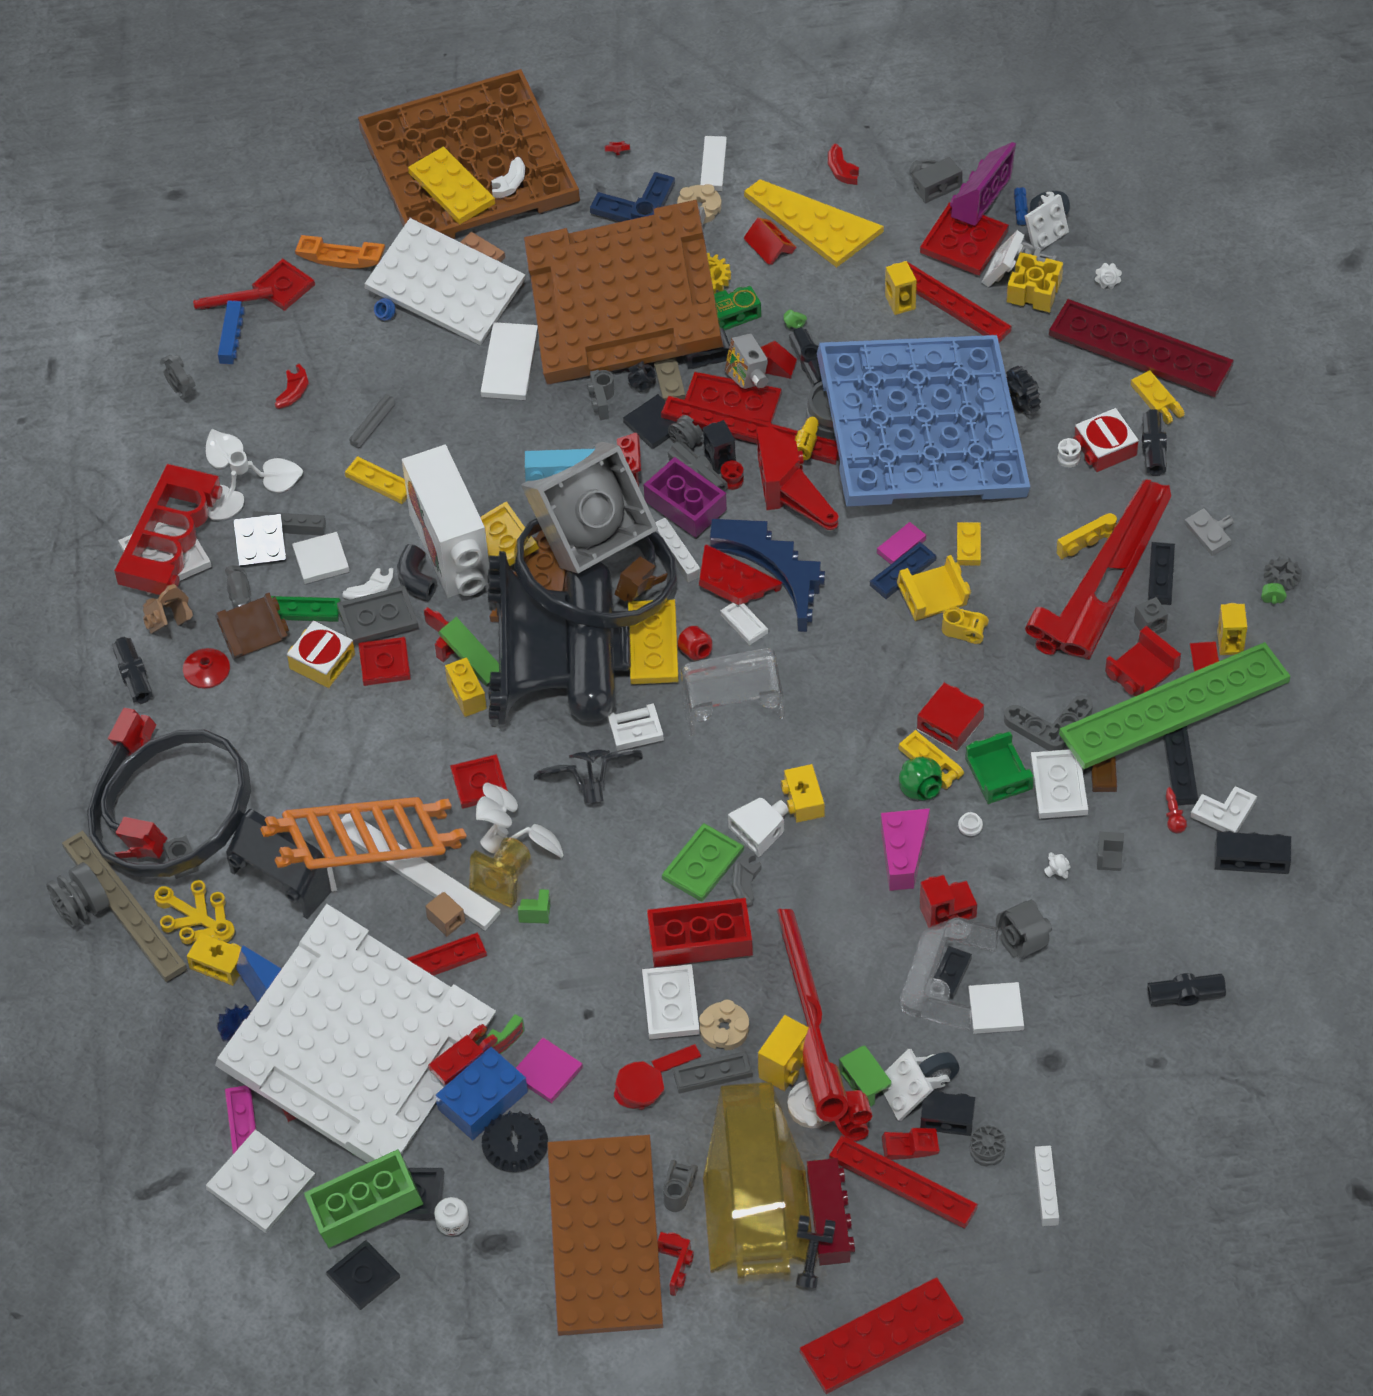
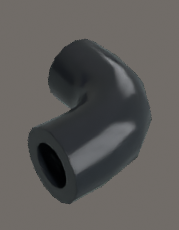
[397,544,437,600]

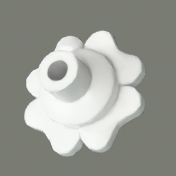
[1095,263,1122,289]
[1044,852,1071,879]

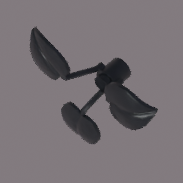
[534,749,643,804]

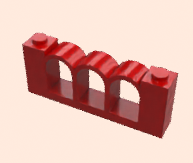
[114,464,223,595]

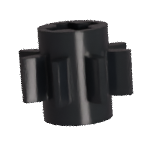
[628,361,656,391]

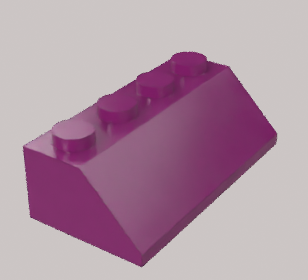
[950,142,1016,225]

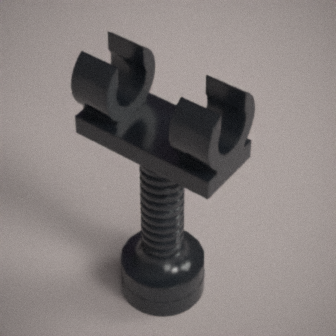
[796,1215,836,1288]

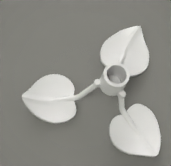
[206,429,303,521]
[476,783,563,859]

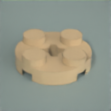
[677,184,721,224]
[699,1000,749,1050]

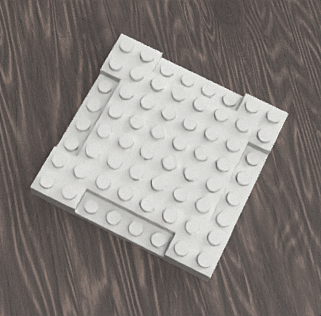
[215,904,496,1163]

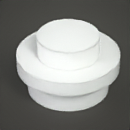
[958,812,983,836]

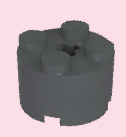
[996,899,1052,958]

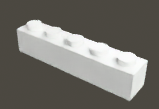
[655,517,700,583]
[1034,1146,1059,1226]

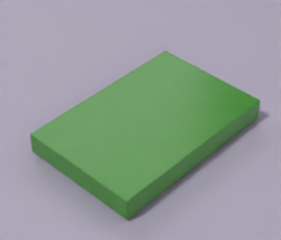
[662,823,744,902]

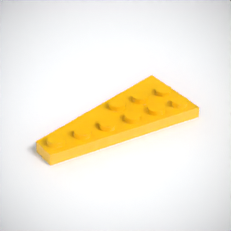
[744,179,884,268]

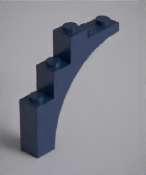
[710,519,825,632]

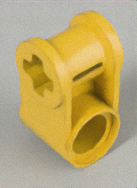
[941,607,989,644]

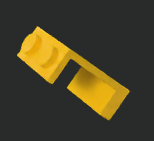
[897,555,971,621]

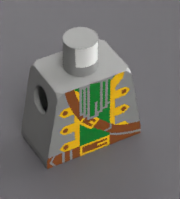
[725,333,768,389]

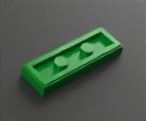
[271,596,341,622]

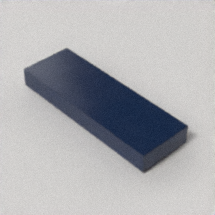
[870,542,937,599]

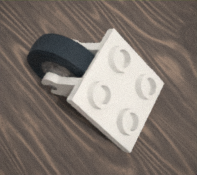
[1025,191,1070,250]
[882,1049,960,1121]

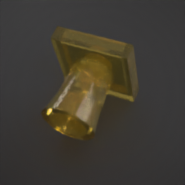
[469,838,531,908]

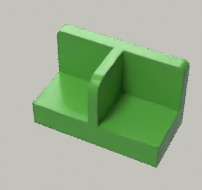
[839,1046,891,1107]

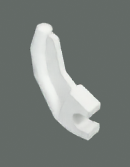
[492,157,525,198]
[342,568,394,600]

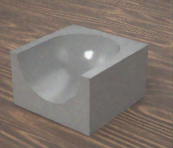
[521,442,658,573]

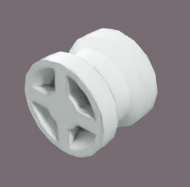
[1057,438,1081,468]

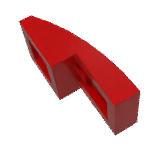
[882,1128,940,1160]

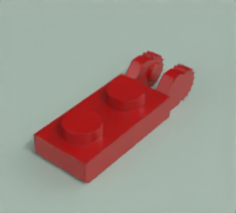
[428,1024,498,1085]

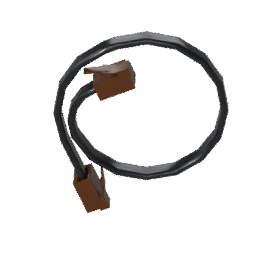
[514,518,677,629]

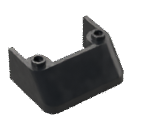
[226,809,332,919]

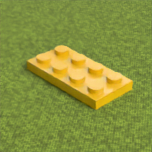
[408,146,495,225]
[628,599,678,684]

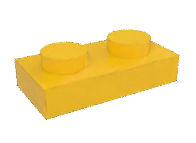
[957,522,981,566]

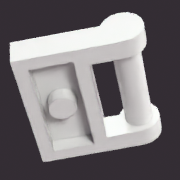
[607,703,664,751]

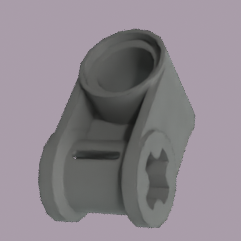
[663,1160,698,1212]

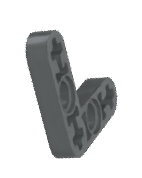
[1004,695,1093,751]

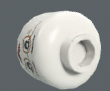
[434,1197,469,1236]

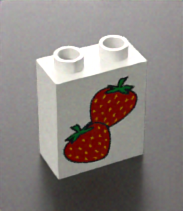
[402,444,489,598]

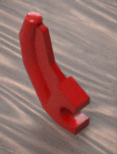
[828,144,859,185]
[275,364,309,409]

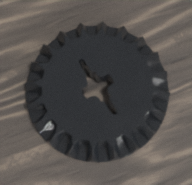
[482,1111,548,1172]

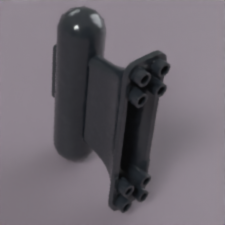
[487,551,631,725]

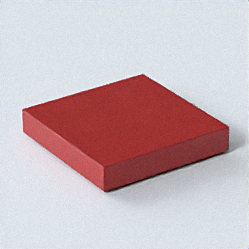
[252,258,315,311]
[358,637,411,686]
[450,754,508,809]

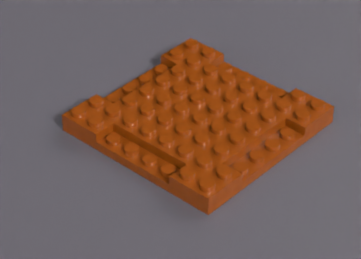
[358,69,580,239]
[524,199,724,385]

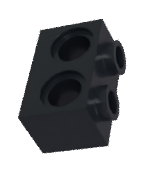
[703,420,736,474]

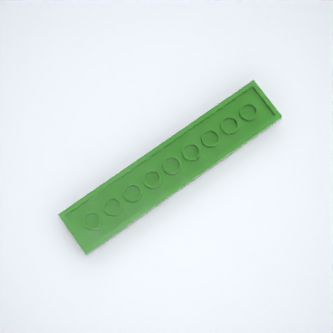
[1059,642,1291,769]

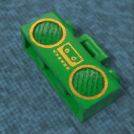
[714,285,761,330]

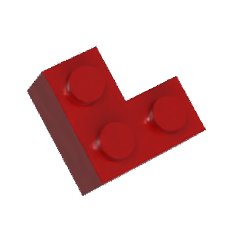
[920,875,977,932]

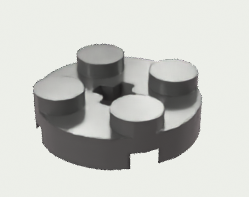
[160,355,196,399]

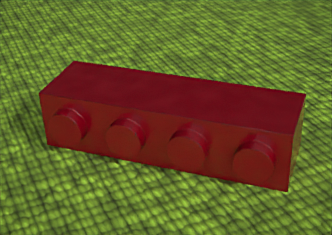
[807,1158,855,1266]

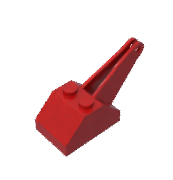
[757,426,838,530]

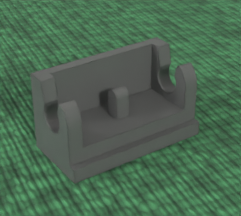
[912,157,962,204]

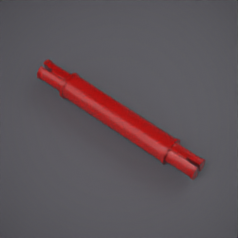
[193,287,274,310]

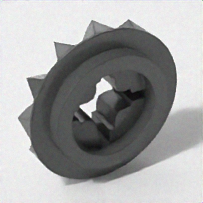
[1264,557,1302,590]

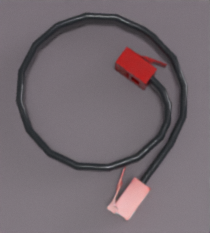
[87,708,251,877]

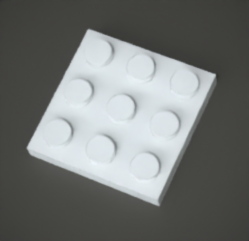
[118,522,212,595]
[206,1129,315,1233]

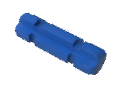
[1014,187,1028,225]

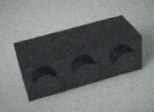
[1214,831,1291,874]

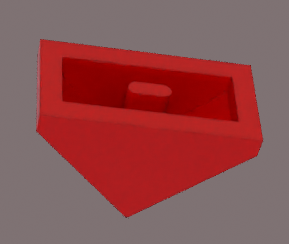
[760,341,797,379]

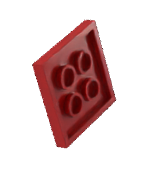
[920,202,1009,276]

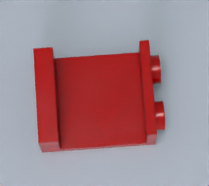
[1105,626,1181,696]

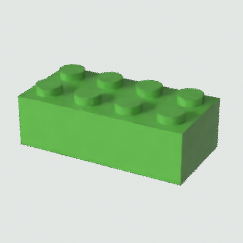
[304,1149,423,1248]

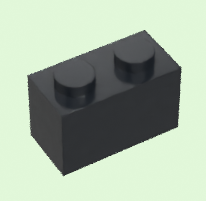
[920,1090,975,1136]

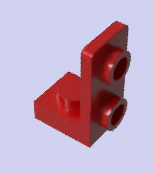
[424,607,454,662]

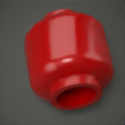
[677,626,713,661]

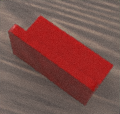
[744,217,797,265]

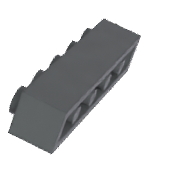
[252,511,326,536]

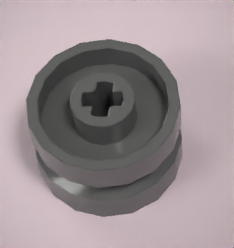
[806,382,836,439]

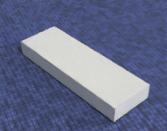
[700,136,727,191]

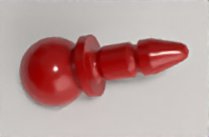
[1166,787,1187,834]

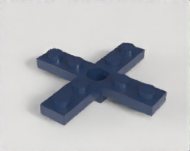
[590,172,675,222]

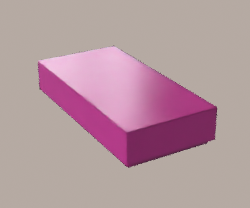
[877,522,926,564]

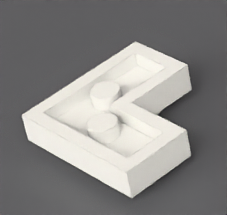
[1190,786,1257,833]

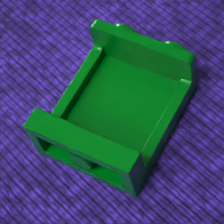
[965,732,1034,804]

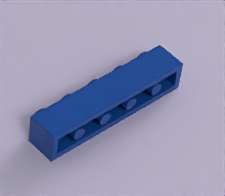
[218,301,245,364]

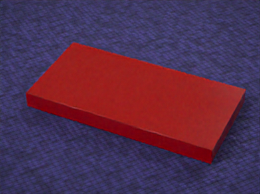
[685,372,782,424]

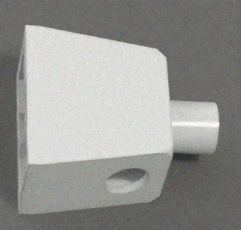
[728,798,789,857]

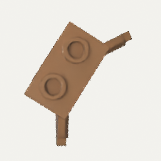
[143,584,193,634]

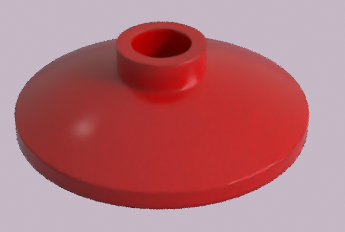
[183,648,230,689]

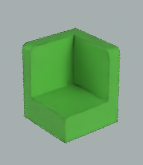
[518,889,551,924]

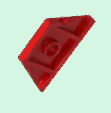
[699,544,782,605]

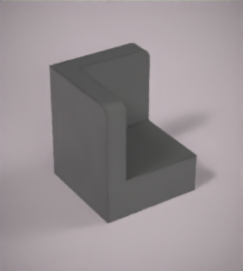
[1097,831,1124,871]

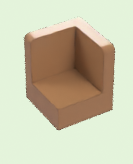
[425,892,465,936]

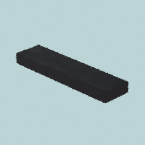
[1163,726,1199,806]

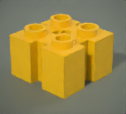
[1007,252,1063,313]

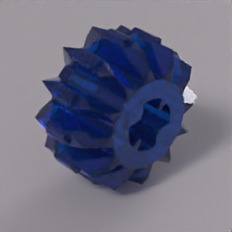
[217,1003,253,1042]

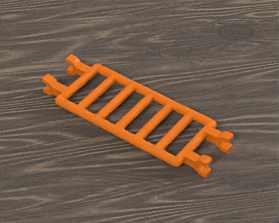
[260,797,467,869]

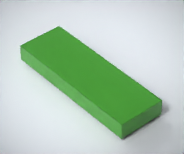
[438,617,499,686]

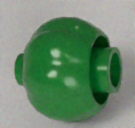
[899,756,943,801]

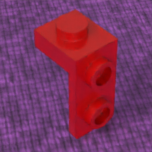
[657,1232,694,1296]

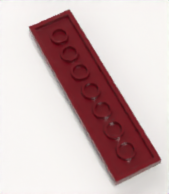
[1049,299,1234,397]

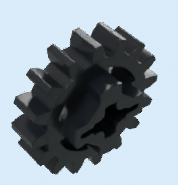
[1006,365,1041,415]

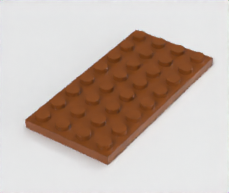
[547,1135,663,1336]

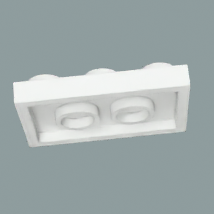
[1031,750,1088,819]
[642,964,699,1039]

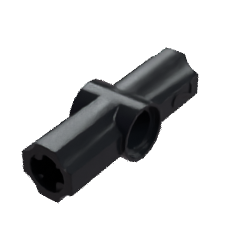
[789,327,822,386]
[1142,409,1167,476]
[112,637,153,704]
[1147,973,1226,1006]

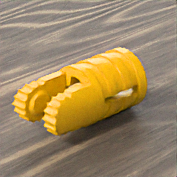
[795,416,819,460]

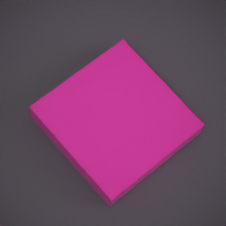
[516,1038,583,1103]

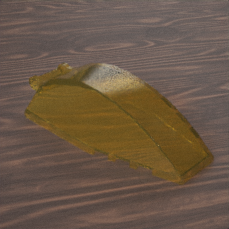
[703,1082,812,1279]

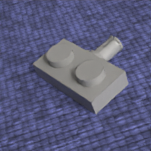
[1185,508,1234,556]

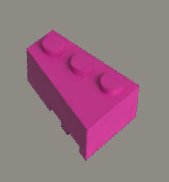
[881,808,930,891]

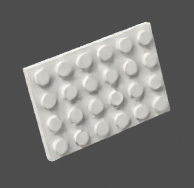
[365,218,525,346]

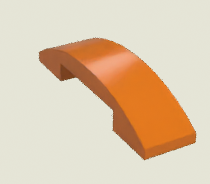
[295,235,385,268]

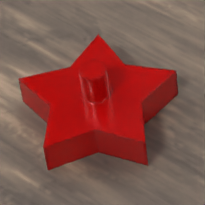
[605,141,630,155]

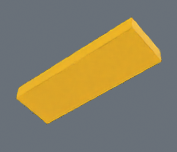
[345,456,407,504]

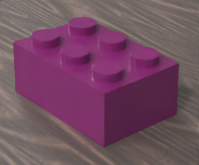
[643,457,727,538]

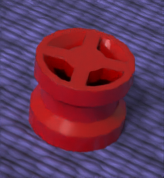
[721,461,744,490]

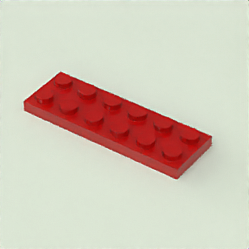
[800,1277,964,1394]

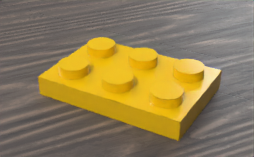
[480,501,539,566]

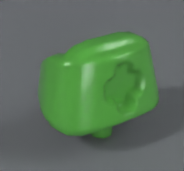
[783,309,807,329]
[1261,583,1287,604]

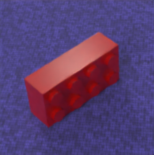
[647,898,753,967]

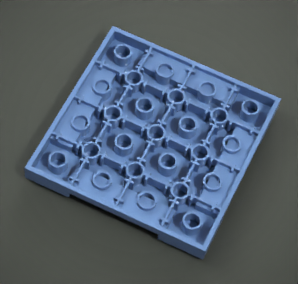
[817,335,1030,506]

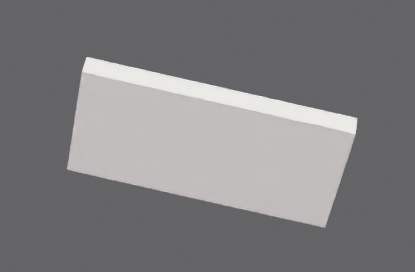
[481,322,538,400]

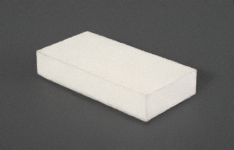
[720,603,768,645]

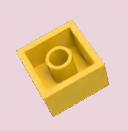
[758,1015,809,1092]

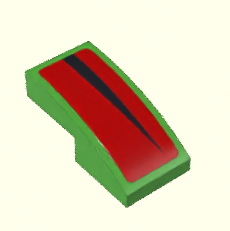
[486,1014,525,1054]

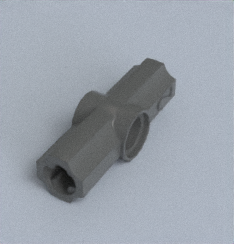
[668,442,728,491]

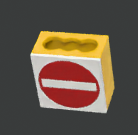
[287,620,355,688]

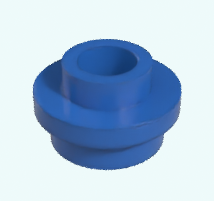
[374,298,395,321]

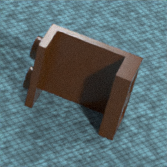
[215,592,289,660]

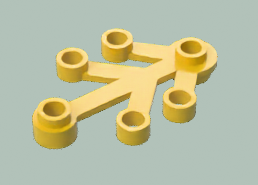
[154,880,235,944]

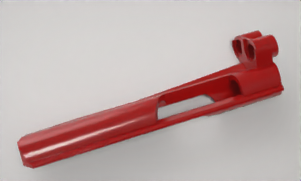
[1025,479,1171,660]
[777,909,873,1141]

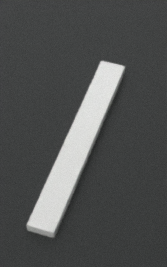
[334,814,501,931]

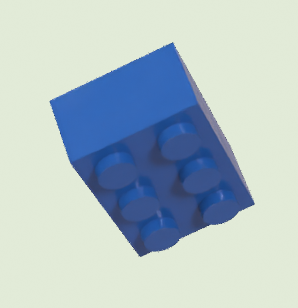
[436,1047,528,1141]

